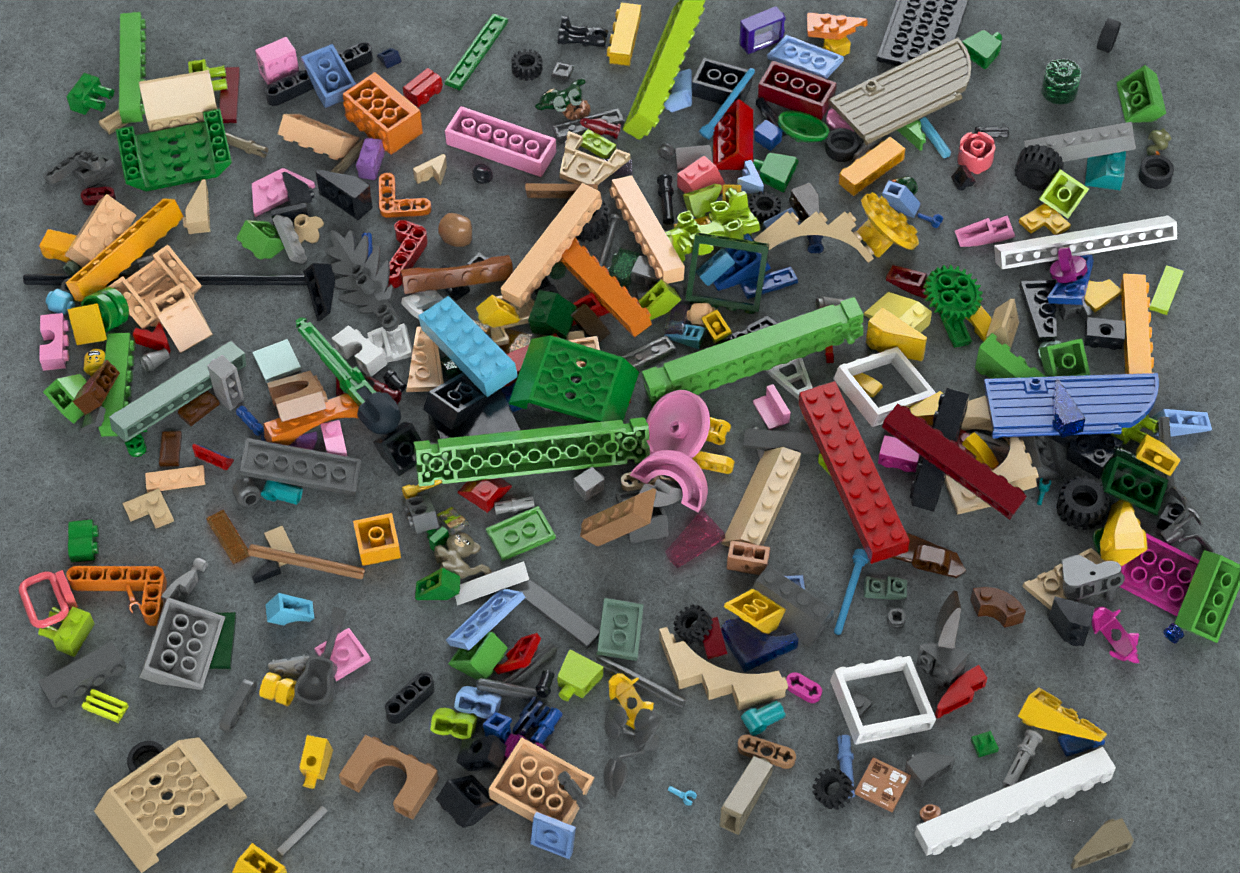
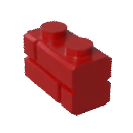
[403,68,443,107]

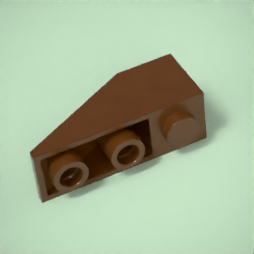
[72,360,120,415]

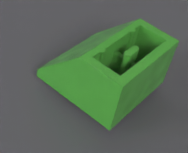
[43,374,87,424]

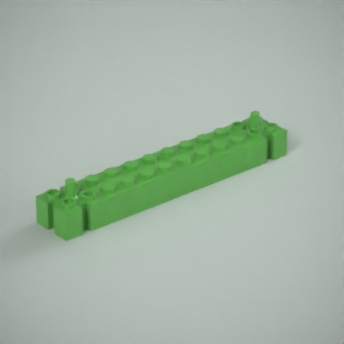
[642,297,863,408]
[414,417,650,487]

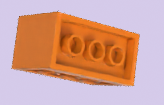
[343,72,423,155]

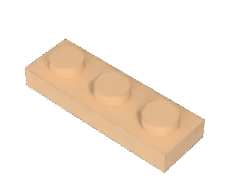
[145,465,206,493]

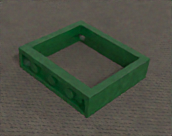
[685,232,770,314]

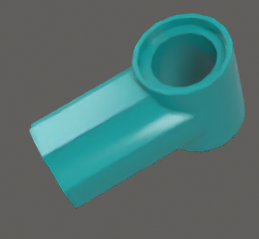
[261,480,303,505]
[741,700,785,736]

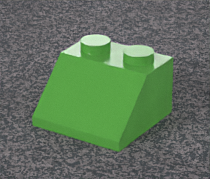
[236,220,285,260]
[448,632,508,679]

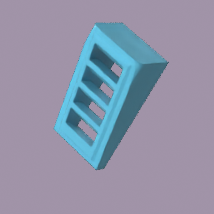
[664,322,706,349]

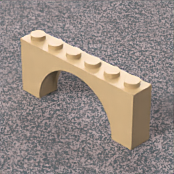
[961,396,1039,491]

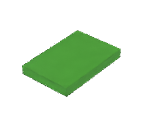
[486,506,556,562]

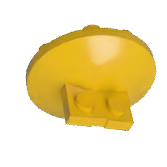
[857,192,919,258]

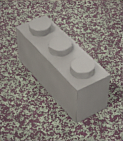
[207,355,245,411]

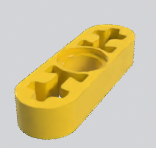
[692,451,735,474]

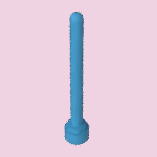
[698,68,755,140]
[834,549,869,635]

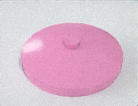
[646,390,710,458]

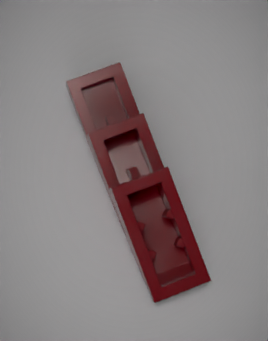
[886,265,928,299]

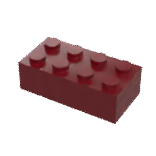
[758,61,836,120]

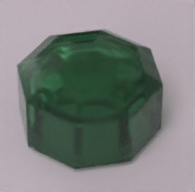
[549,262,566,280]

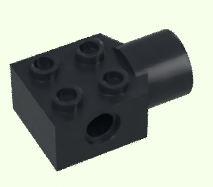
[1051,434,1123,479]

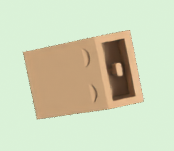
[150,283,213,353]

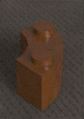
[970,587,1026,628]

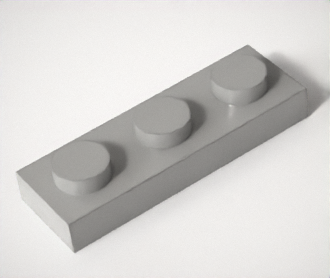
[272,215,308,264]

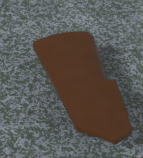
[891,532,966,578]

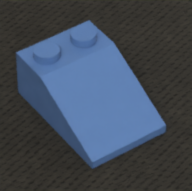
[301,44,356,108]

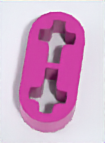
[786,673,822,703]

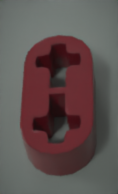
[80,187,116,206]

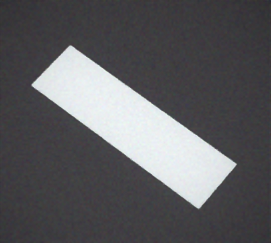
[455,561,529,606]

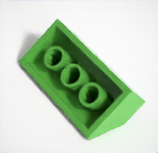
[1174,550,1240,643]

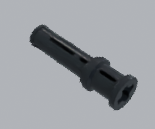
[657,174,674,225]

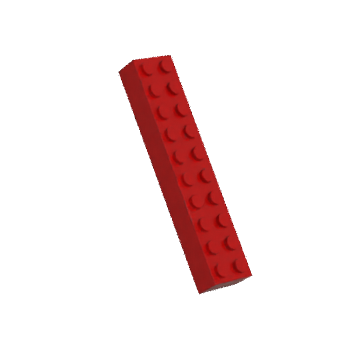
[799,381,910,564]

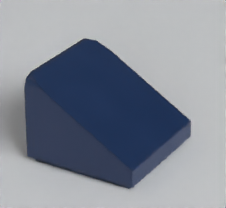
[377,48,402,69]

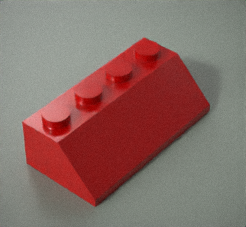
[713,99,753,170]

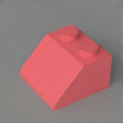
[677,156,725,195]

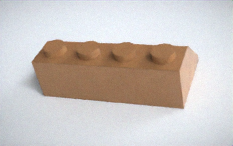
[580,488,656,546]

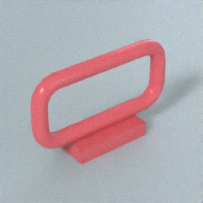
[19,570,78,628]

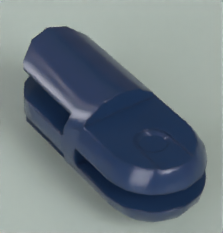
[512,697,550,736]

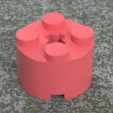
[958,132,995,174]

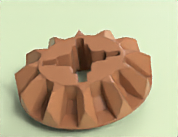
[563,98,590,120]

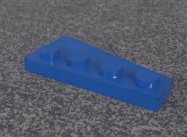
[1047,255,1094,305]

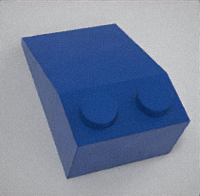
[703,233,771,291]

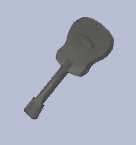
[294,607,346,707]

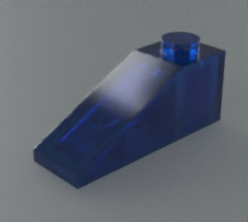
[1052,379,1086,438]

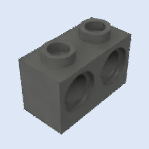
[403,494,439,534]

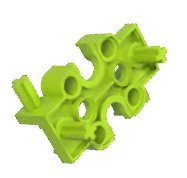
[665,188,760,263]

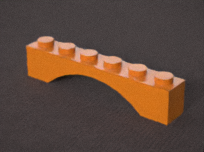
[264,393,359,446]

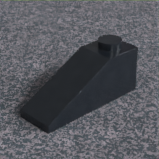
[303,263,335,321]

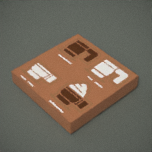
[855,757,911,813]

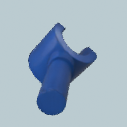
[918,213,943,228]

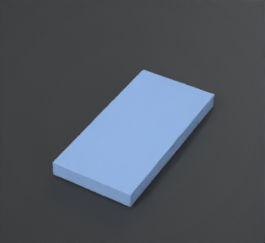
[767,35,844,79]
[446,589,526,650]

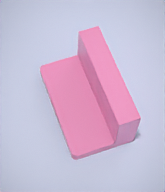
[753,384,791,430]

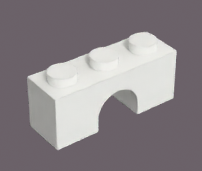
[331,325,387,377]

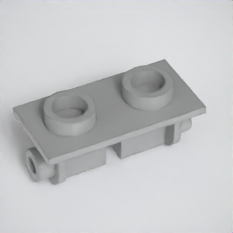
[268,654,309,679]

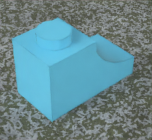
[265,593,314,626]

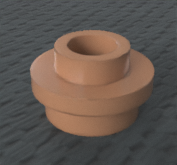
[920,804,941,822]

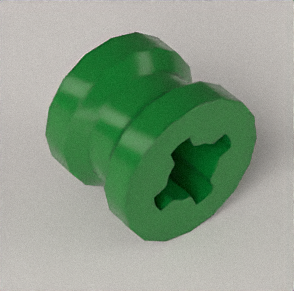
[125,434,147,457]

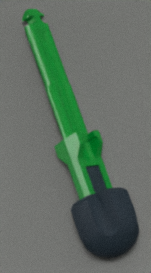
[295,317,401,435]

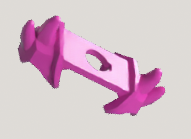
[1092,607,1140,663]

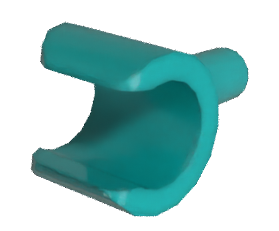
[1037,478,1051,506]

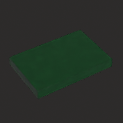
[209,612,237,669]

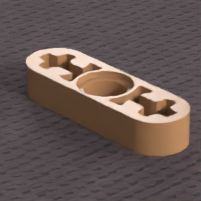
[737,735,796,769]

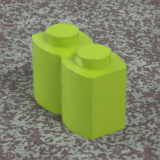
[430,708,477,739]

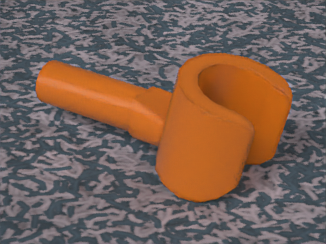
[125,584,141,613]

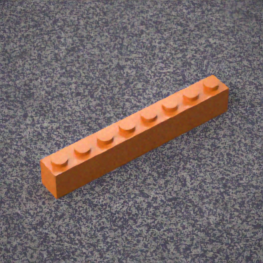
[560,237,652,337]

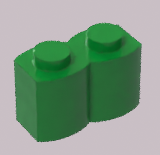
[68,519,99,563]

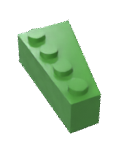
[975,333,1046,379]

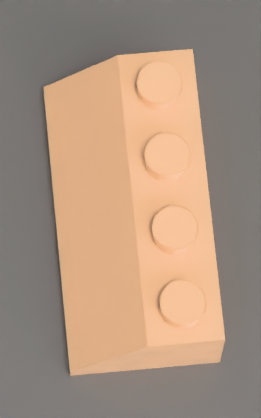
[278,114,359,160]

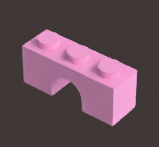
[40,313,69,371]

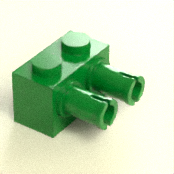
[66,73,114,115]

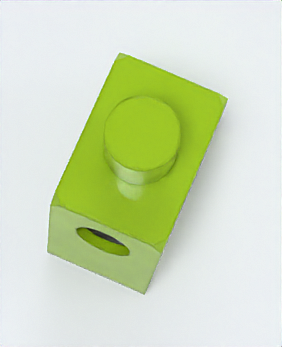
[557,649,604,701]

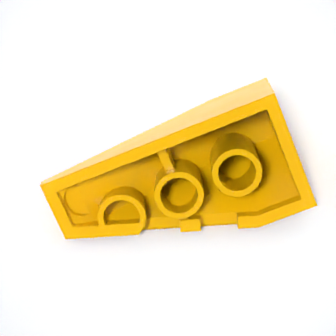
[1100,499,1147,566]
[1018,688,1107,742]

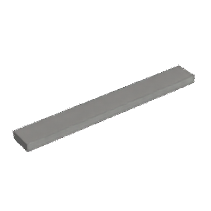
[541,335,676,414]

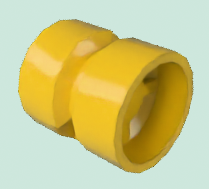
[259,672,297,706]

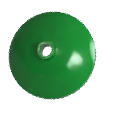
[778,111,829,143]

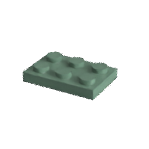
[596,598,644,661]

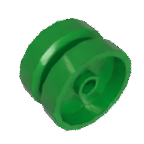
[81,287,129,333]

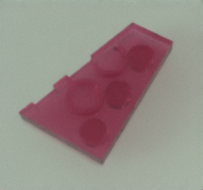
[665,509,726,568]

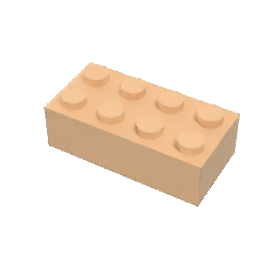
[65,194,136,267]

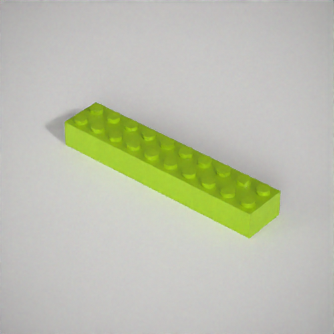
[622,0,705,140]

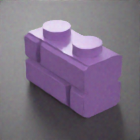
[356,138,385,180]

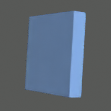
[531,812,576,859]

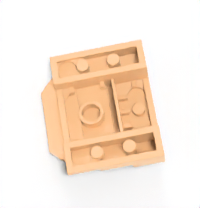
[108,245,202,330]

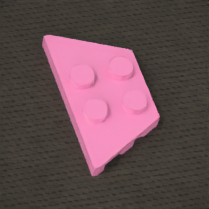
[252,168,315,217]

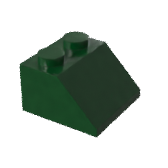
[528,290,578,339]

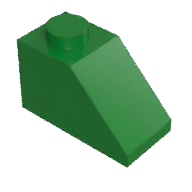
[415,568,460,600]

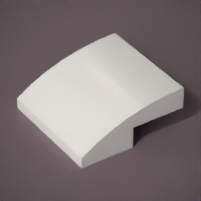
[367,323,413,363]

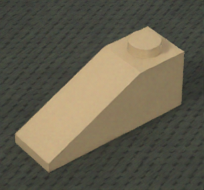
[183,179,210,234]

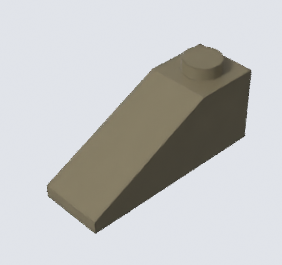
[1071,818,1134,869]

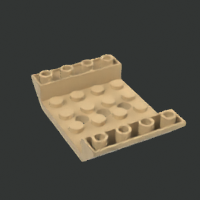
[94,738,247,873]

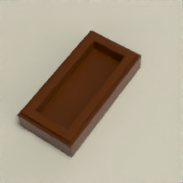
[159,431,182,467]

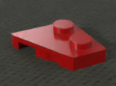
[494,633,541,674]

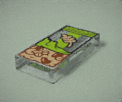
[436,506,469,534]

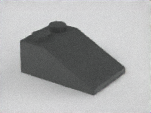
[615,489,669,543]

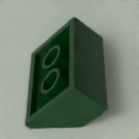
[1101,456,1169,516]

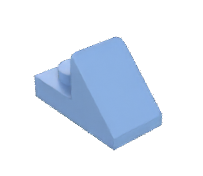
[737,160,764,195]

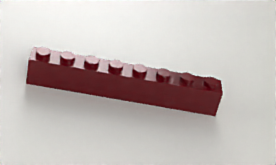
[882,403,1027,520]

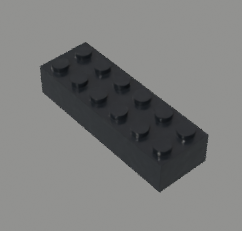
[909,388,969,512]

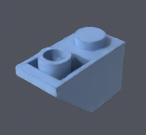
[882,180,921,218]

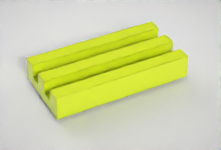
[81,689,129,723]

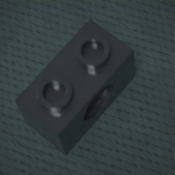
[1084,317,1125,350]
[456,735,507,772]

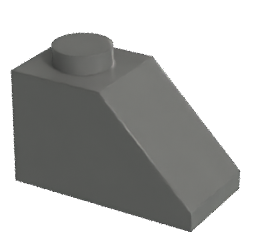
[905,752,955,790]

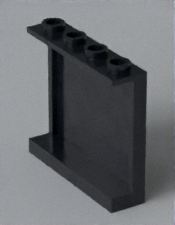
[428,388,520,439]

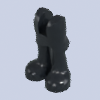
[557,16,608,47]

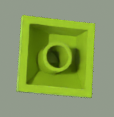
[1039,169,1089,218]

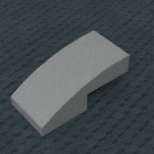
[161,570,199,603]

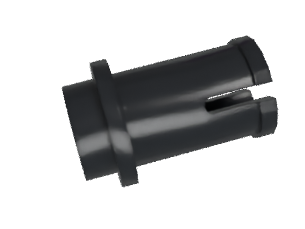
[383,370,407,392]
[535,670,555,698]

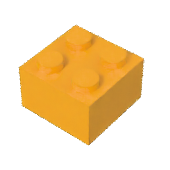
[353,513,401,566]

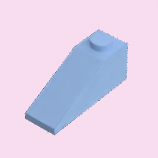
[1151,409,1212,437]

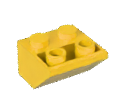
[232,843,287,873]

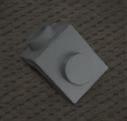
[1060,301,1092,325]

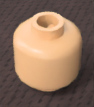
[687,303,715,327]

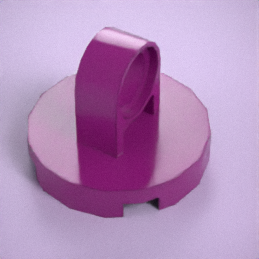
[1050,247,1088,283]

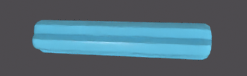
[919,117,951,158]

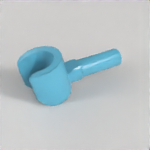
[668,786,697,806]

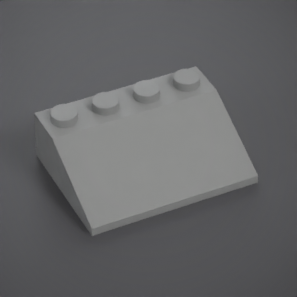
[139,597,225,690]

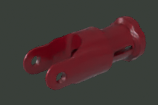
[580,118,621,139]
[365,376,402,404]

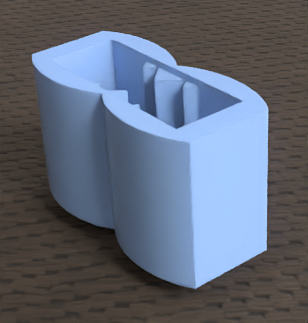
[454,686,502,719]

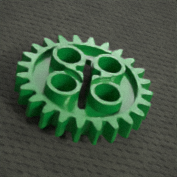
[923,265,983,322]

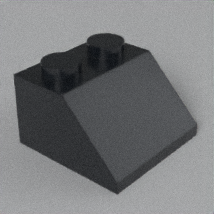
[373,422,422,476]
[1048,596,1095,647]
[436,775,499,828]

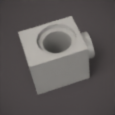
[574,467,605,501]

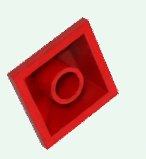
[458,478,512,513]

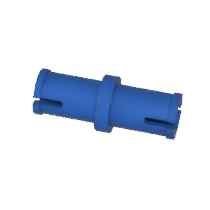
[530,708,563,745]

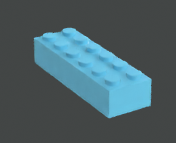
[418,296,518,397]

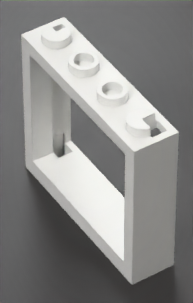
[834,347,936,427]
[830,656,936,744]

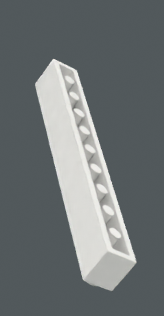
[994,216,1177,269]
[915,747,1116,856]

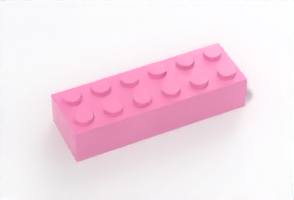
[445,106,556,177]

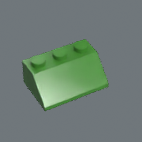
[1117,65,1167,123]

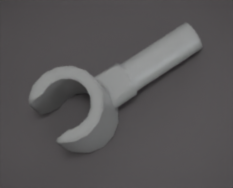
[190,558,208,572]

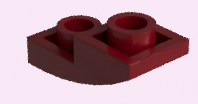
[703,617,727,659]

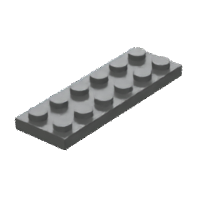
[239,438,361,496]

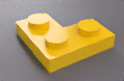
[1019,203,1071,235]

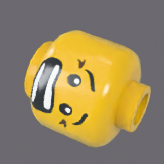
[83,349,105,377]

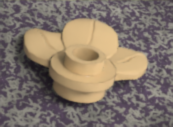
[294,214,324,243]

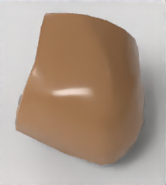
[438,213,472,247]

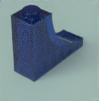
[721,617,799,673]

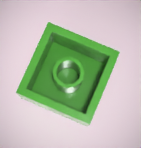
[1039,338,1090,377]

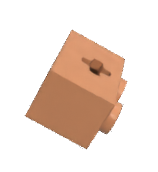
[727,541,770,575]

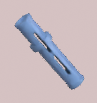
[837,735,855,798]

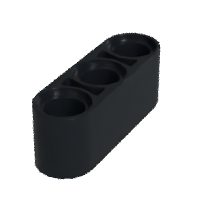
[385,672,435,724]

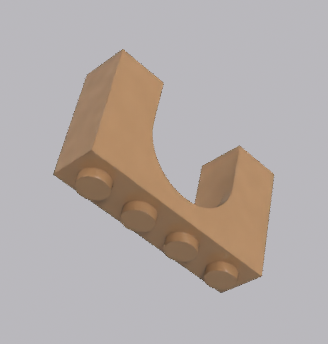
[267,370,328,422]
[339,735,439,820]

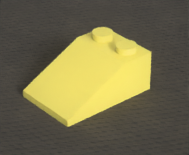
[864,292,932,333]

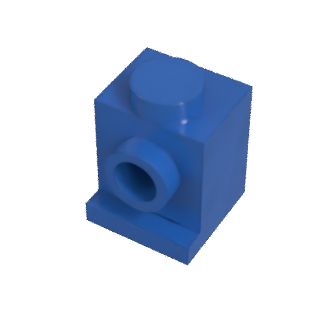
[483,712,512,744]

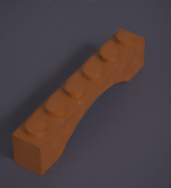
[400,255,513,294]

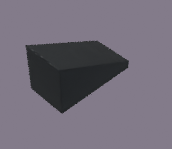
[252,560,281,584]

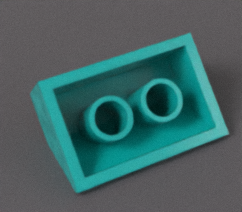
[1085,151,1126,190]

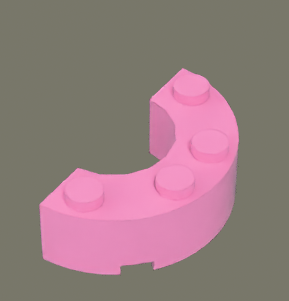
[630,450,708,512]

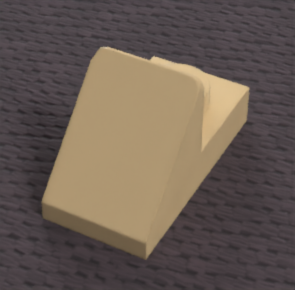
[413,154,447,185]

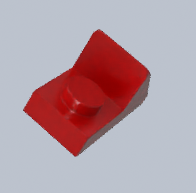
[133,322,171,353]

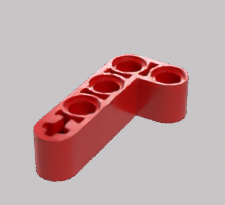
[388,220,428,288]

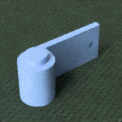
[664,69,692,112]

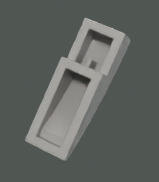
[639,478,683,507]

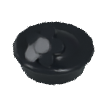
[472,164,493,184]

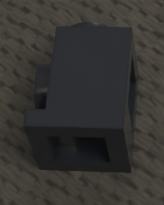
[1157,503,1185,531]

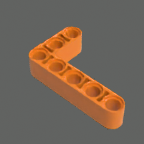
[66,566,167,626]

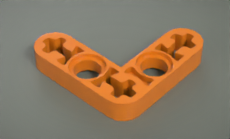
[379,173,432,218]

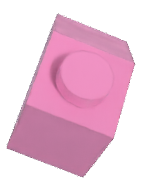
[321,420,348,457]

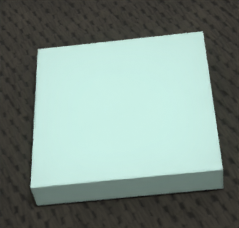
[253,339,301,383]

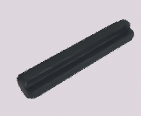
[756,97,787,137]

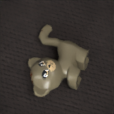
[434,527,492,579]

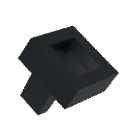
[951,165,976,190]

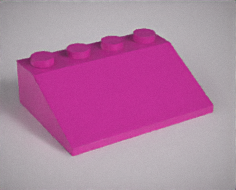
[1119,533,1200,616]

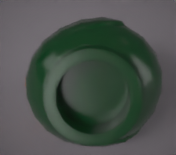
[892,176,918,195]

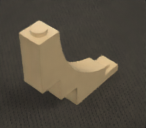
[659,627,788,711]

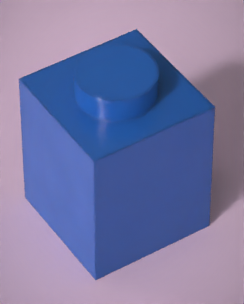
[754,120,782,151]

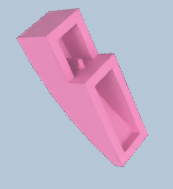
[955,215,1015,247]

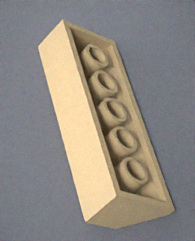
[722,447,801,547]

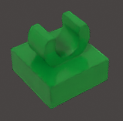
[426,526,449,551]
[971,731,999,758]

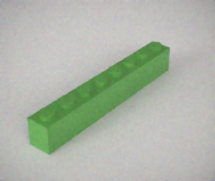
[119,12,146,123]

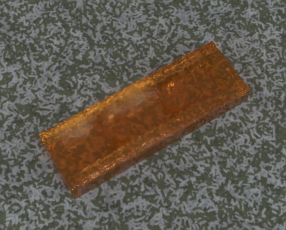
[206,510,250,564]

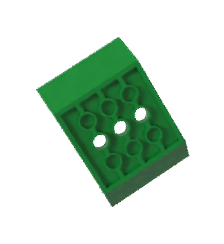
[116,109,232,192]
[509,335,639,423]

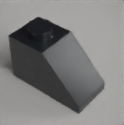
[281,172,315,206]

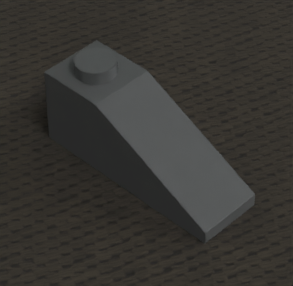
[631,255,684,298]

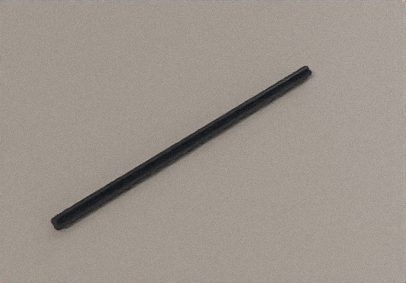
[23,274,307,285]

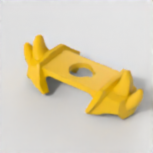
[608,673,654,730]

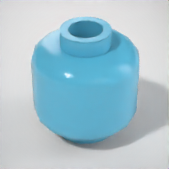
[46,289,75,315]

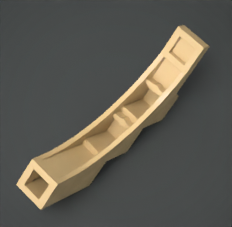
[754,211,874,263]

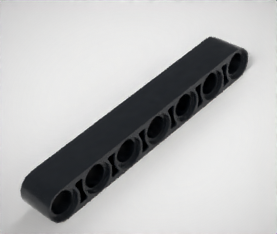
[265,42,373,106]

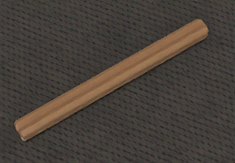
[248,544,365,579]

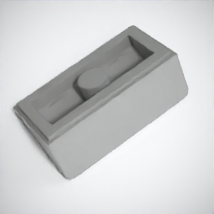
[675,145,712,170]

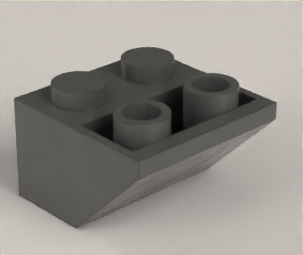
[916,643,968,689]

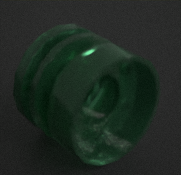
[1041,58,1082,105]

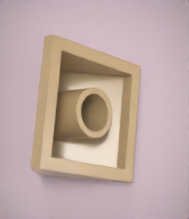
[986,299,1019,351]

